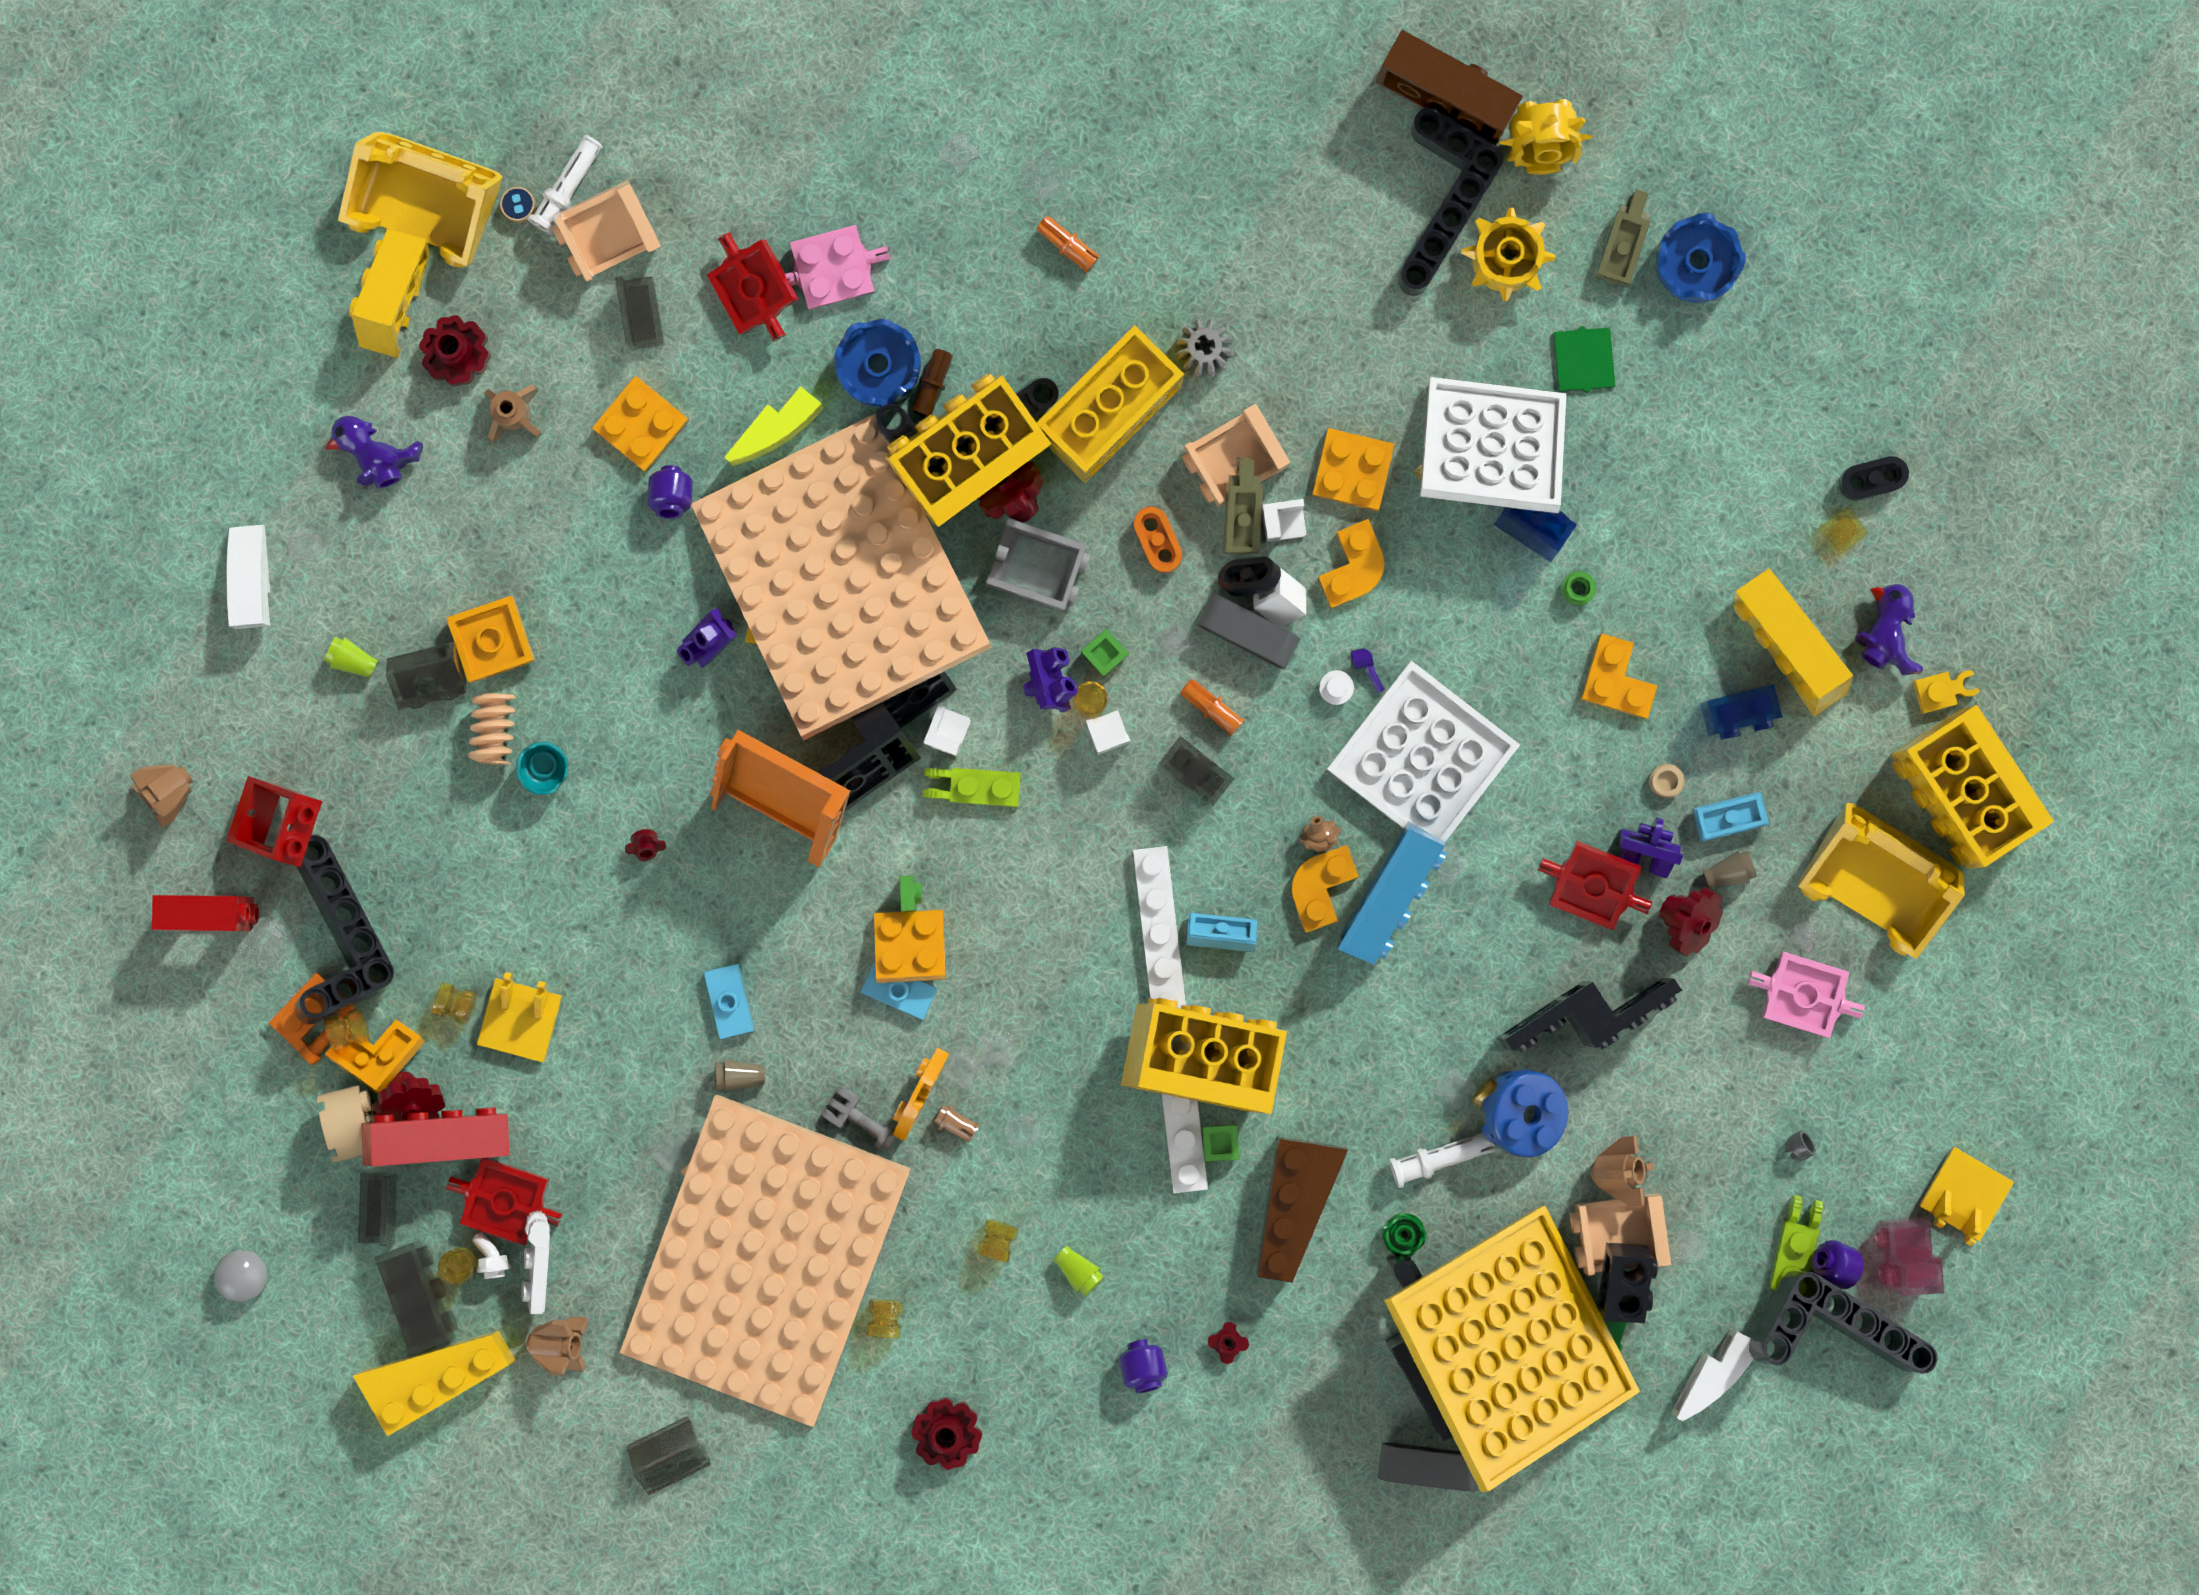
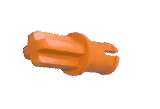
[1036,216,1100,273]
[1181,679,1244,737]

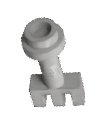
[822,1086,897,1150]

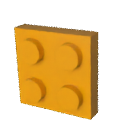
[592,376,690,473]
[1312,428,1395,511]
[446,595,535,684]
[874,910,946,983]

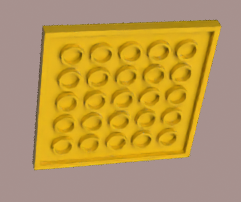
[1384,1205,1640,1492]

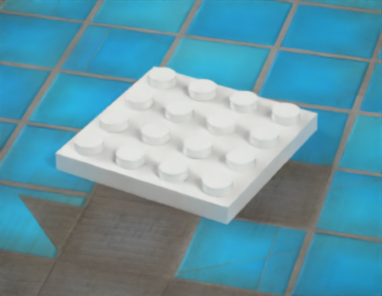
[1420,377,1566,513]
[1326,661,1520,843]

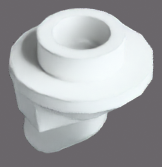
[472,1232,511,1279]

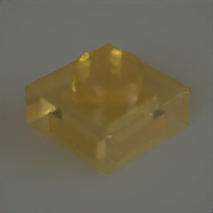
[1818,506,1868,555]

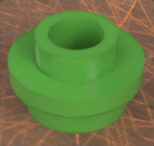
[1561,571,1596,606]

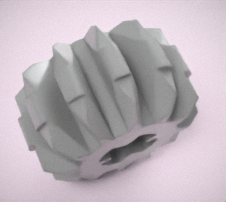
[1176,319,1233,377]

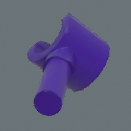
[1351,648,1385,693]

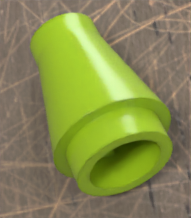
[324,636,379,679]
[1053,1245,1105,1297]

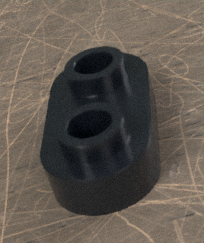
[1839,456,1909,501]
[1218,556,1281,596]

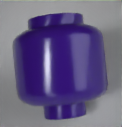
[647,465,693,519]
[1811,1240,1864,1290]
[1119,1339,1168,1394]

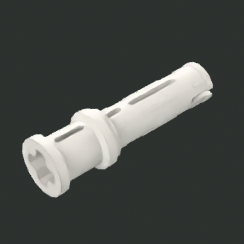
[527,135,603,236]
[1389,1133,1496,1188]

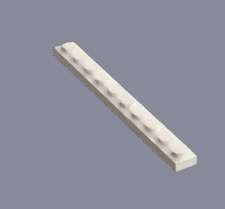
[1133,846,1208,1193]

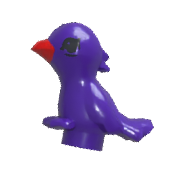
[326,416,423,489]
[1855,584,1923,676]

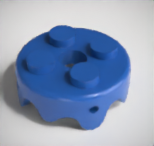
[1655,213,1746,303]
[834,319,921,407]
[1481,1069,1569,1158]

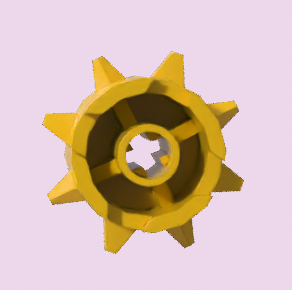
[1499,99,1593,175]
[1461,208,1555,302]

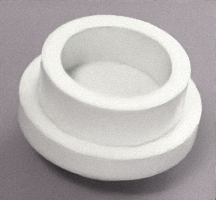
[1319,670,1354,705]

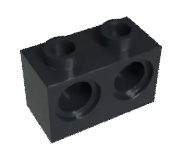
[1597,1242,1658,1323]

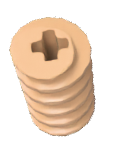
[468,693,516,765]

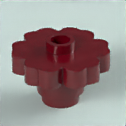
[419,315,491,387]
[978,461,1044,523]
[1660,887,1723,956]
[372,1072,445,1121]
[911,1397,982,1470]

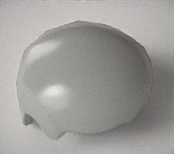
[213,1249,268,1303]

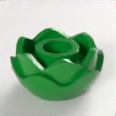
[1382,1213,1426,1257]

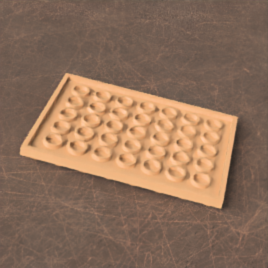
[691,414,992,740]
[620,1094,911,1427]

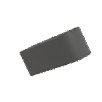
[1197,594,1301,670]
[1378,1442,1478,1492]

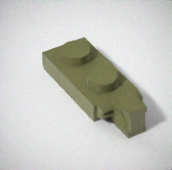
[1595,189,1651,288]
[1223,457,1263,554]

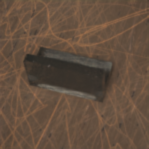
[615,276,665,351]
[358,1172,398,1246]
[627,1417,711,1495]

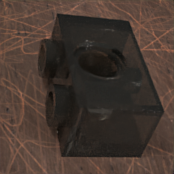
[386,642,466,710]
[1158,736,1235,807]

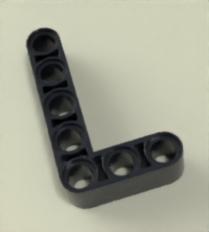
[1398,108,1503,296]
[874,378,1059,470]
[294,835,394,1025]
[1749,1271,1938,1374]

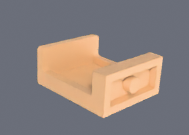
[552,180,661,282]
[1182,404,1291,508]
[1570,1193,1671,1276]

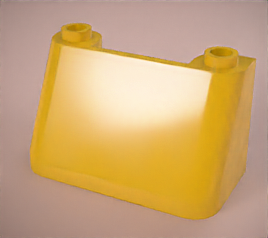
[338,132,502,267]
[1798,803,1965,959]

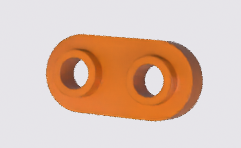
[1134,506,1182,573]

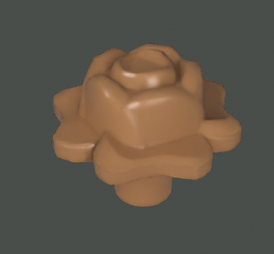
[1299,816,1341,852]

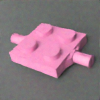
[785,225,890,310]
[1747,952,1865,1038]

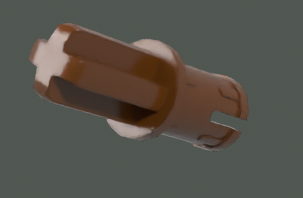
[911,349,953,417]

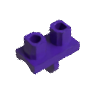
[677,608,737,668]
[1023,647,1078,713]
[1618,817,1683,878]

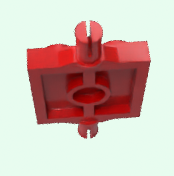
[707,232,799,342]
[1537,840,1652,930]
[446,1158,563,1246]

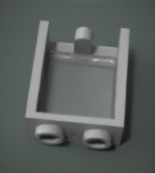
[986,518,1090,612]

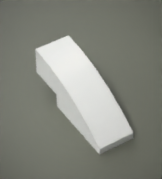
[227,525,270,629]
[1671,1328,1753,1421]

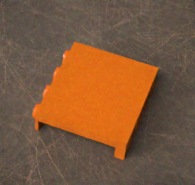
[710,730,850,868]

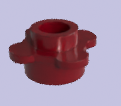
[625,829,666,861]
[1207,1322,1249,1364]

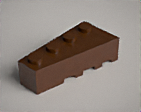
[1256,1136,1348,1283]

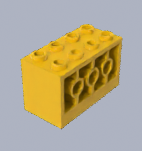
[1037,325,1184,484]
[884,373,1051,527]
[1891,705,2054,869]
[1121,998,1287,1114]

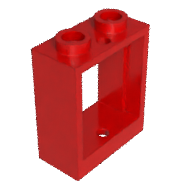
[226,776,323,867]
[151,895,259,931]

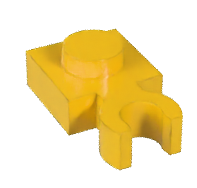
[1913,670,1979,714]

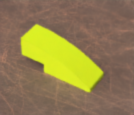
[724,386,824,466]

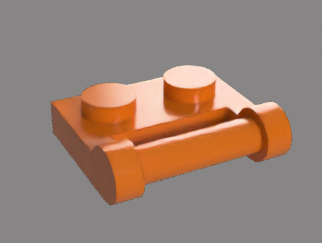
[269,972,362,1065]

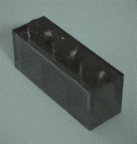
[374,1240,457,1355]

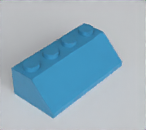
[1338,821,1447,964]

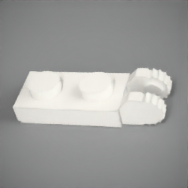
[521,1210,550,1314]

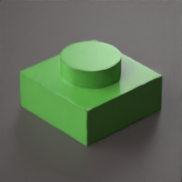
[1081,628,1129,678]
[899,876,923,911]
[1202,1124,1240,1162]

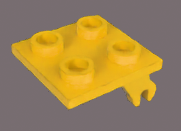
[477,972,563,1063]
[1918,1146,2014,1246]

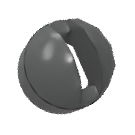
[1786,1130,1816,1161]

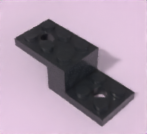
[817,671,957,812]
[1497,978,1682,1053]
[1385,1254,1452,1441]

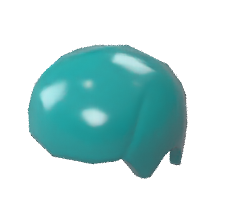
[516,741,569,795]

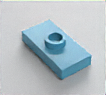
[1692,792,1769,842]
[1186,913,1257,953]
[860,961,938,1020]
[704,964,755,1039]

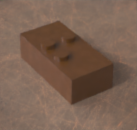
[1376,30,1523,145]

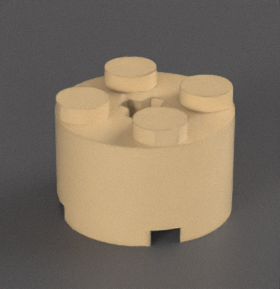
[317,1085,374,1163]

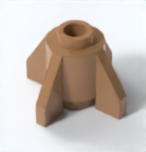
[484,384,543,443]
[130,764,193,828]
[1591,1136,1655,1206]
[526,1316,589,1376]

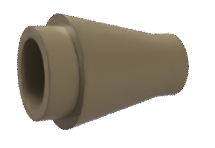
[1703,851,1757,890]
[715,1059,765,1093]

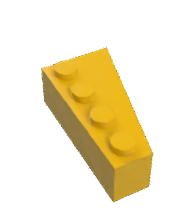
[1733,568,1853,717]
[353,1330,515,1437]

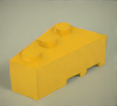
[349,228,430,358]

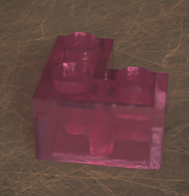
[1876,1217,1945,1296]

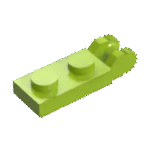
[922,768,1021,807]
[1768,1195,1824,1295]

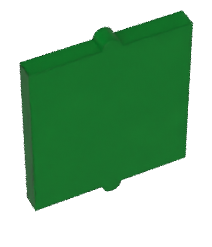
[1553,326,1615,393]

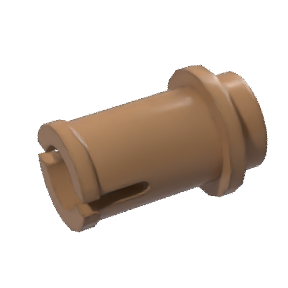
[933,1105,979,1143]

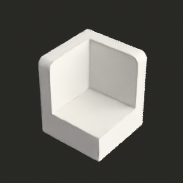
[1262,499,1306,542]
[1253,568,1306,627]
[924,705,971,757]
[1086,710,1130,755]

